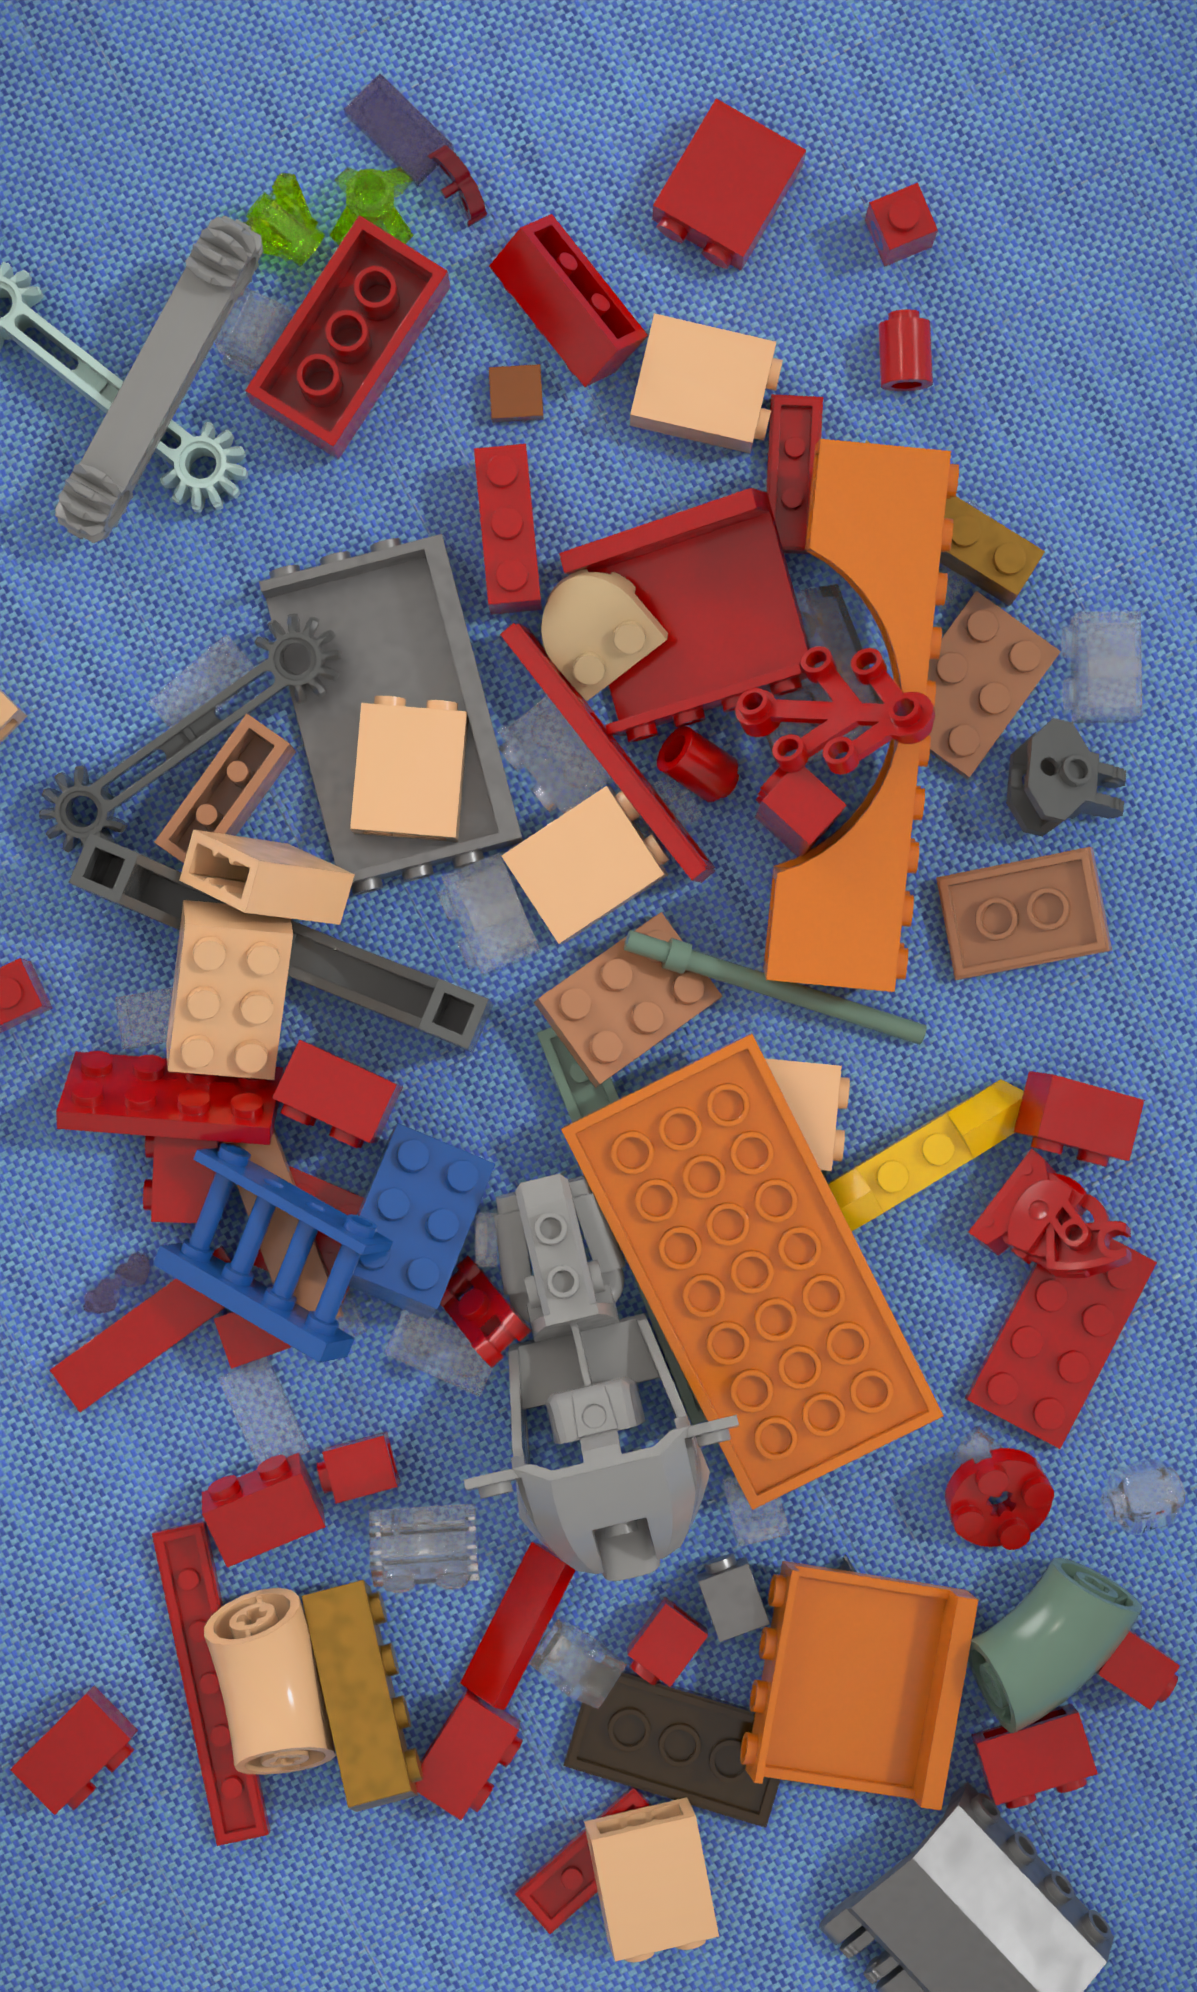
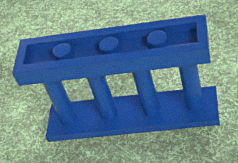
[153,1143,393,1363]

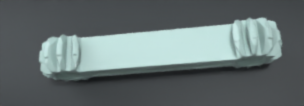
[0,262,248,513]

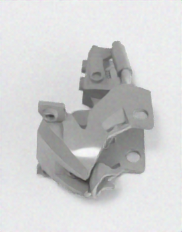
[464,1174,739,1581]

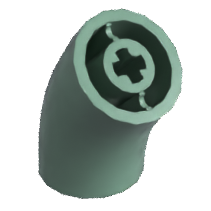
[968,1558,1142,1733]

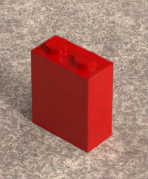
[652,98,806,270]

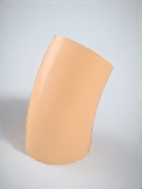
[204,1588,336,1775]

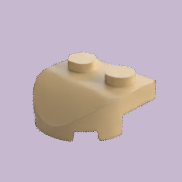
[541,569,668,702]

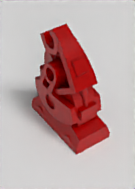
[968,1148,1131,1279]

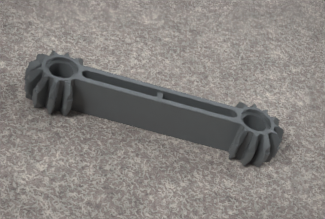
[39,613,343,852]

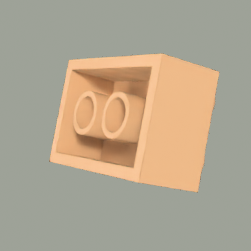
[166,900,293,1080]

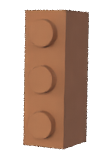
[154,713,296,863]

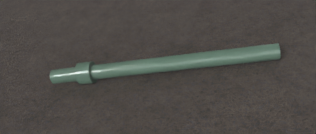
[624,930,927,1045]

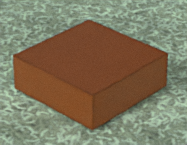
[489,364,544,423]

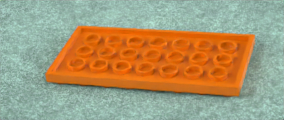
[561,1033,944,1510]

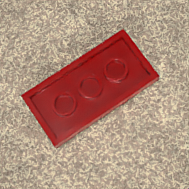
[56,1051,284,1145]
[965,1239,1157,1449]

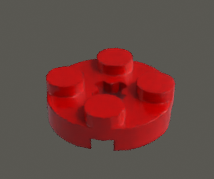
[945,1448,1054,1550]

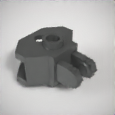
[1006,718,1126,837]

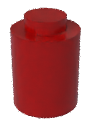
[878,309,933,391]
[657,726,739,802]

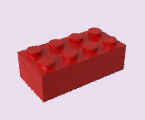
[245,215,451,460]

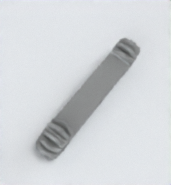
[55,215,263,543]

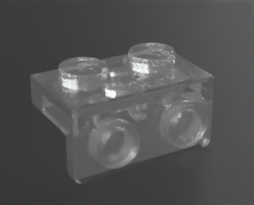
[497,696,612,814]

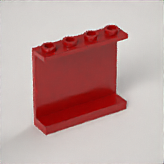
[559,488,815,742]

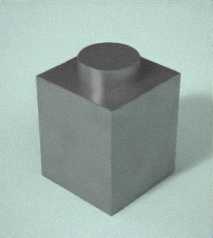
[697,1553,770,1642]

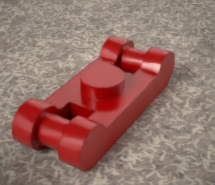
[440,1255,532,1368]

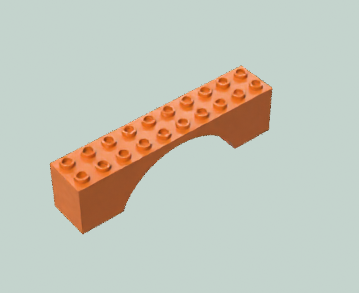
[763,439,959,992]

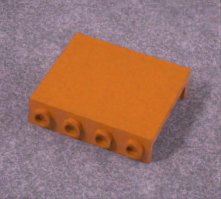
[740,1561,978,1811]

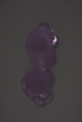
[83,1252,151,1314]

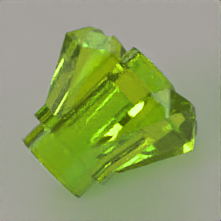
[329,167,414,245]
[243,173,325,267]

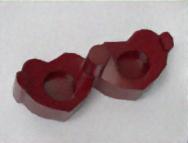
[426,145,487,227]

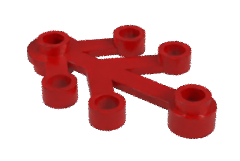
[735,646,935,775]

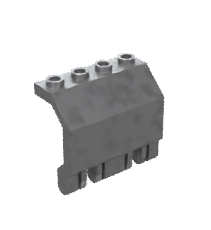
[819,1782,1114,1992]

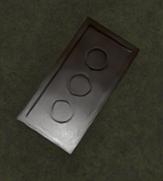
[563,1661,781,1828]

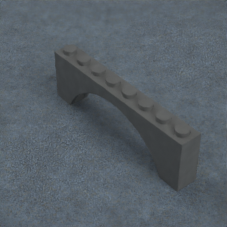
[68,833,493,1053]

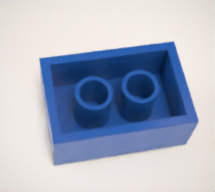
[348,1123,495,1319]

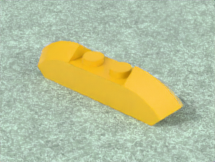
[828,1079,1024,1231]

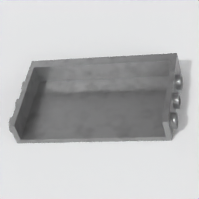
[259,534,523,895]

